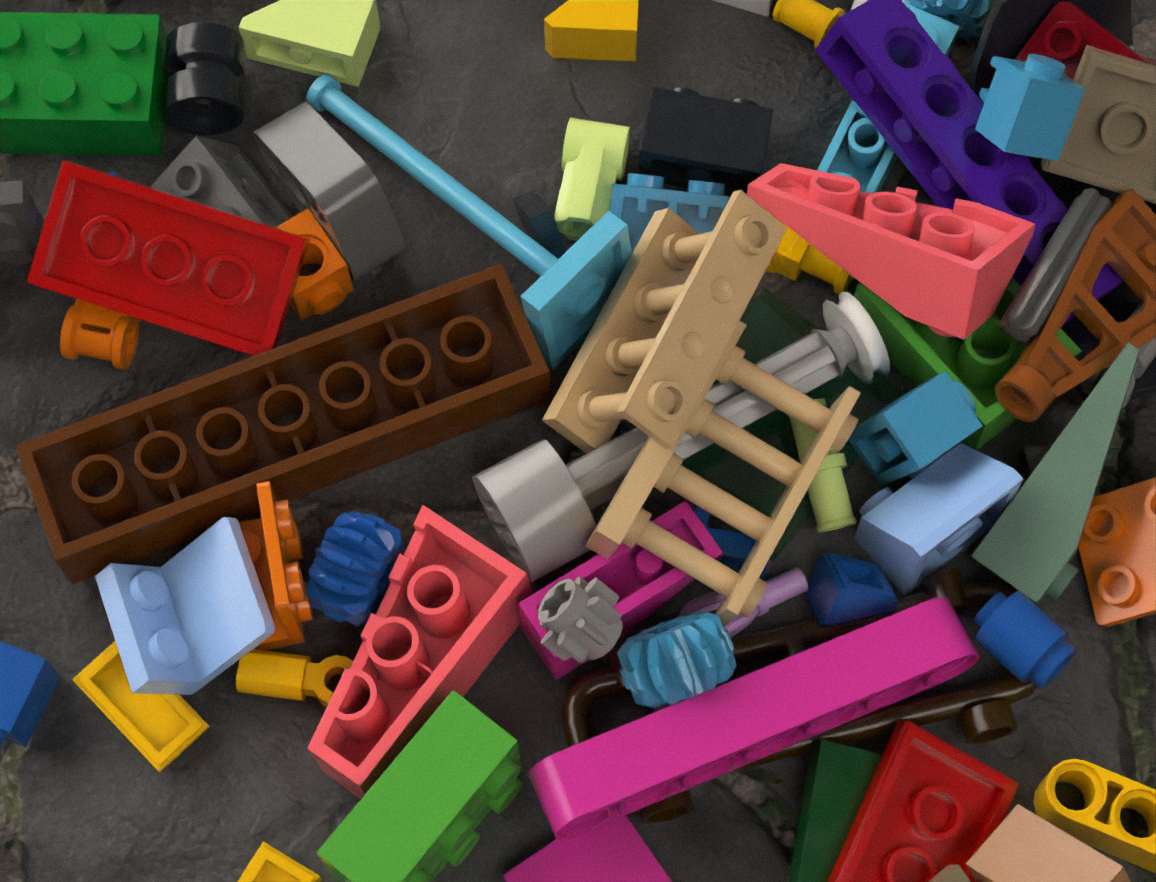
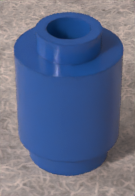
[974,591,1077,690]

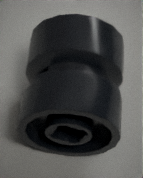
[165,22,244,135]

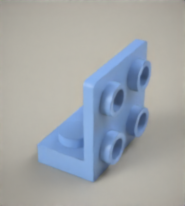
[95,517,275,695]

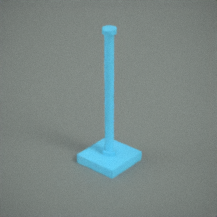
[307,74,632,371]

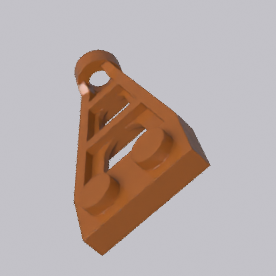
[995,188,1156,422]

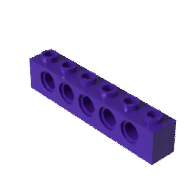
[815,0,1123,329]

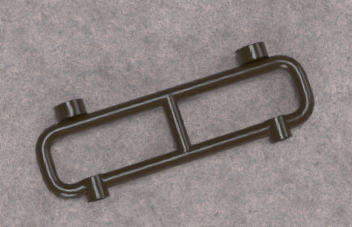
[562,568,1038,824]

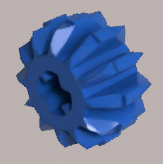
[306,510,404,626]

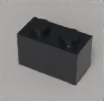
[639,87,774,196]

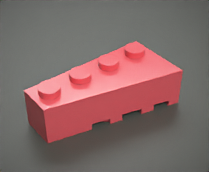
[307,505,534,799]

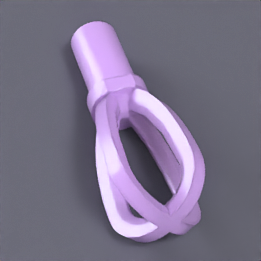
[679,567,808,638]

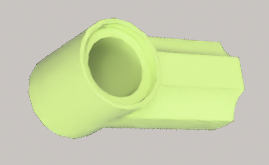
[554,117,631,241]

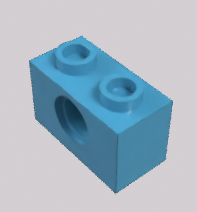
[848,371,983,487]

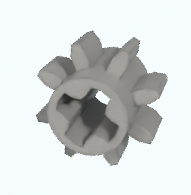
[538,576,622,663]

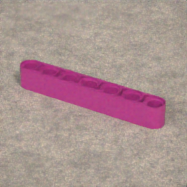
[527,597,979,839]

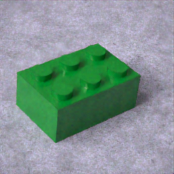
[0,12,169,156]

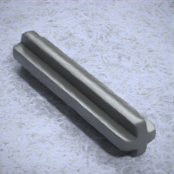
[1001,188,1111,342]

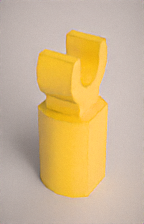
[236,649,353,707]

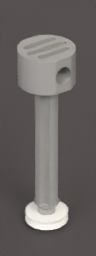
[472,291,890,582]

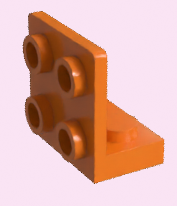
[1078,477,1156,627]
[207,481,314,651]

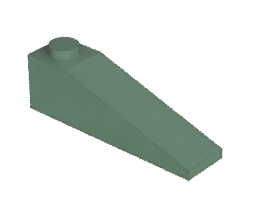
[971,342,1139,606]

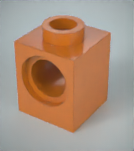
[275,209,354,322]

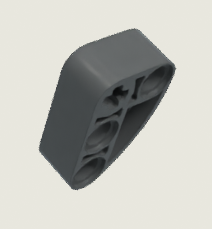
[252,101,407,282]

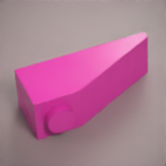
[518,501,723,680]

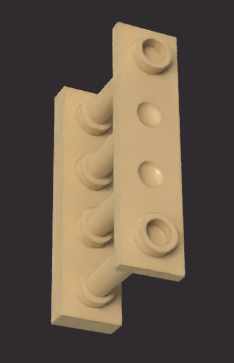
[542,190,787,453]
[585,321,860,628]

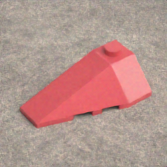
[747,163,1035,340]

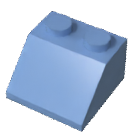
[854,443,1023,597]

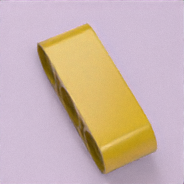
[1033,759,1156,873]

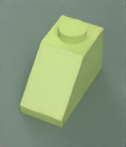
[239,0,381,87]

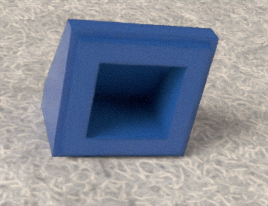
[805,552,899,626]

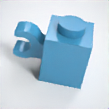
[975,54,1085,161]

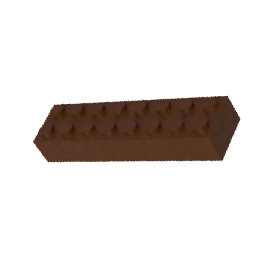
[15,263,551,584]

